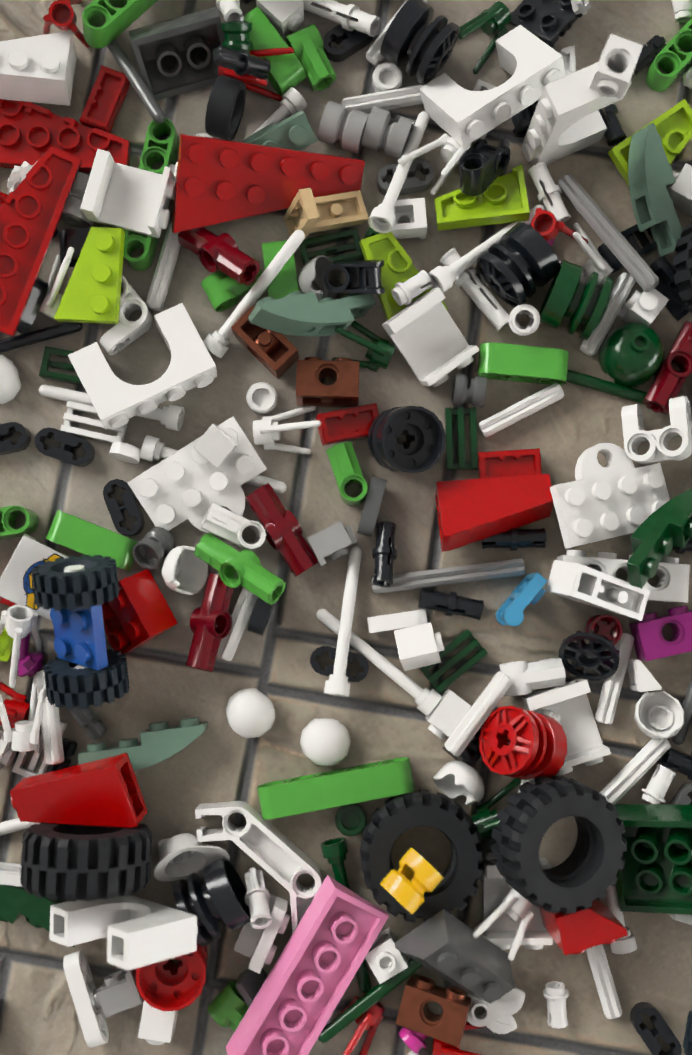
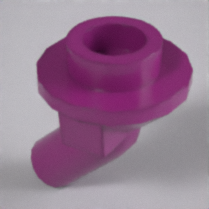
[17,633,44,677]

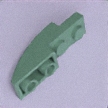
[241,110,318,150]
[628,123,683,257]
[248,291,376,337]
[77,717,208,771]

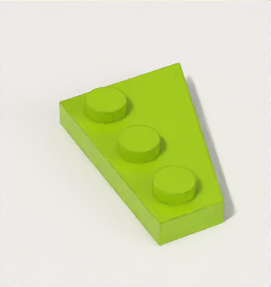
[608,99,692,186]
[434,164,530,231]
[54,227,125,324]
[359,231,448,321]

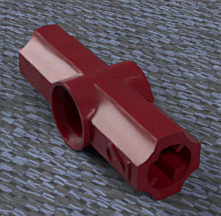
[178,227,260,286]
[643,321,692,415]
[245,483,319,577]
[186,573,234,672]

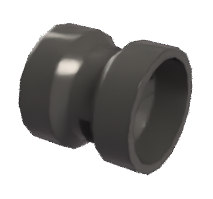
[452,373,487,408]
[132,527,176,570]

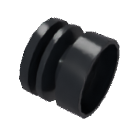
[380,0,460,85]
[477,222,560,307]
[368,406,446,473]
[173,857,251,947]

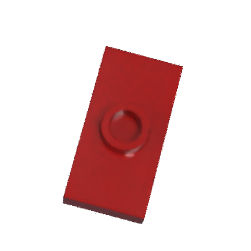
[79,65,131,133]
[316,403,379,446]
[478,448,542,479]

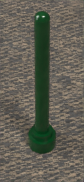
[321,837,371,993]
[318,958,422,1043]

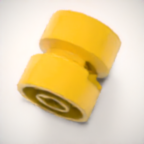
[380,848,443,915]

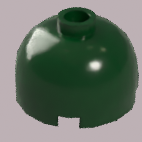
[598,322,664,387]

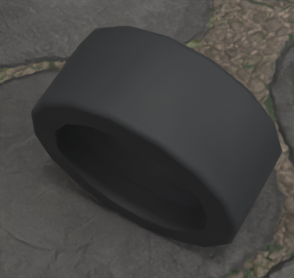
[205,75,246,141]

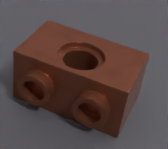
[231,306,299,379]
[296,357,359,407]
[395,975,473,1047]

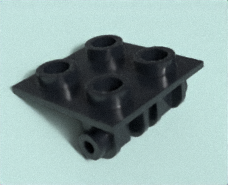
[509,0,583,48]

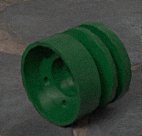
[539,260,613,341]

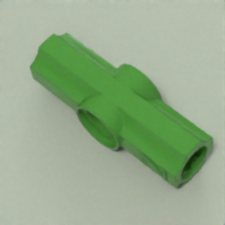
[194,533,286,605]

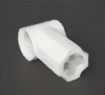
[200,503,266,550]
[499,658,566,696]

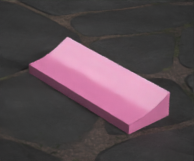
[226,875,389,1055]

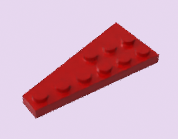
[0,99,131,173]
[172,134,365,233]
[0,146,82,337]

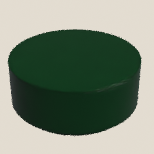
[335,803,367,836]

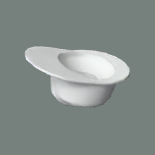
[154,833,230,882]

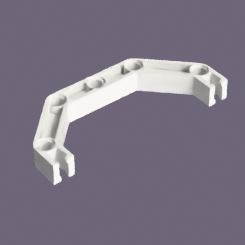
[195,801,331,1041]

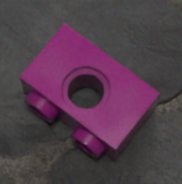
[629,605,692,661]

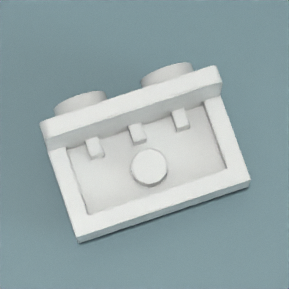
[234,893,290,974]

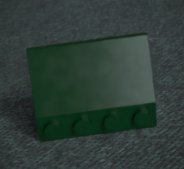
[614,804,692,915]

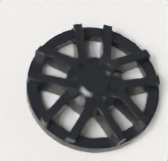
[559,630,620,681]

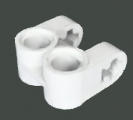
[99,275,153,355]
[621,396,692,465]

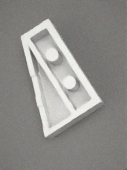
[0,31,77,106]

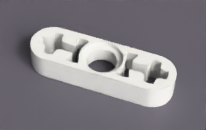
[63,950,109,1048]

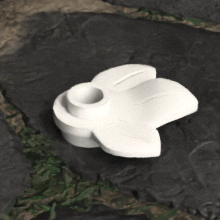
[467,988,526,1034]

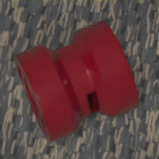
[584,615,623,645]

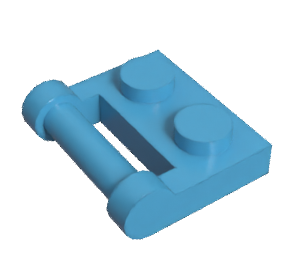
[495,572,547,626]

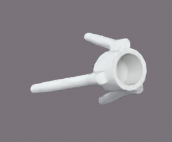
[398,133,472,195]
[558,223,613,288]
[39,247,74,320]
[253,406,322,455]
[0,605,42,688]
[0,675,47,752]
[473,888,535,961]

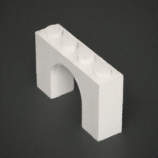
[419,25,565,147]
[522,62,631,166]
[68,303,217,430]
[50,895,198,970]

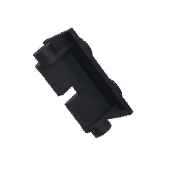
[650,256,690,322]

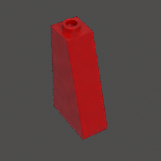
[435,474,554,552]
[9,753,148,828]

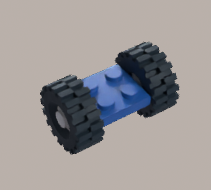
[31,555,130,709]

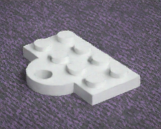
[127,416,267,533]
[550,443,670,549]

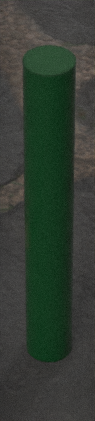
[566,369,647,404]

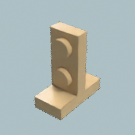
[283,188,369,239]

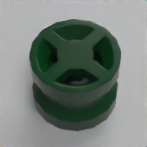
[221,21,253,51]

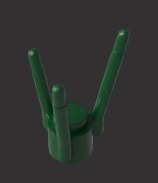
[458,1,512,74]
[332,320,395,372]
[471,777,522,840]

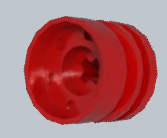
[479,706,567,782]
[136,944,208,1012]

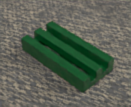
[299,228,364,266]
[39,346,107,386]
[444,407,478,470]
[419,629,488,693]

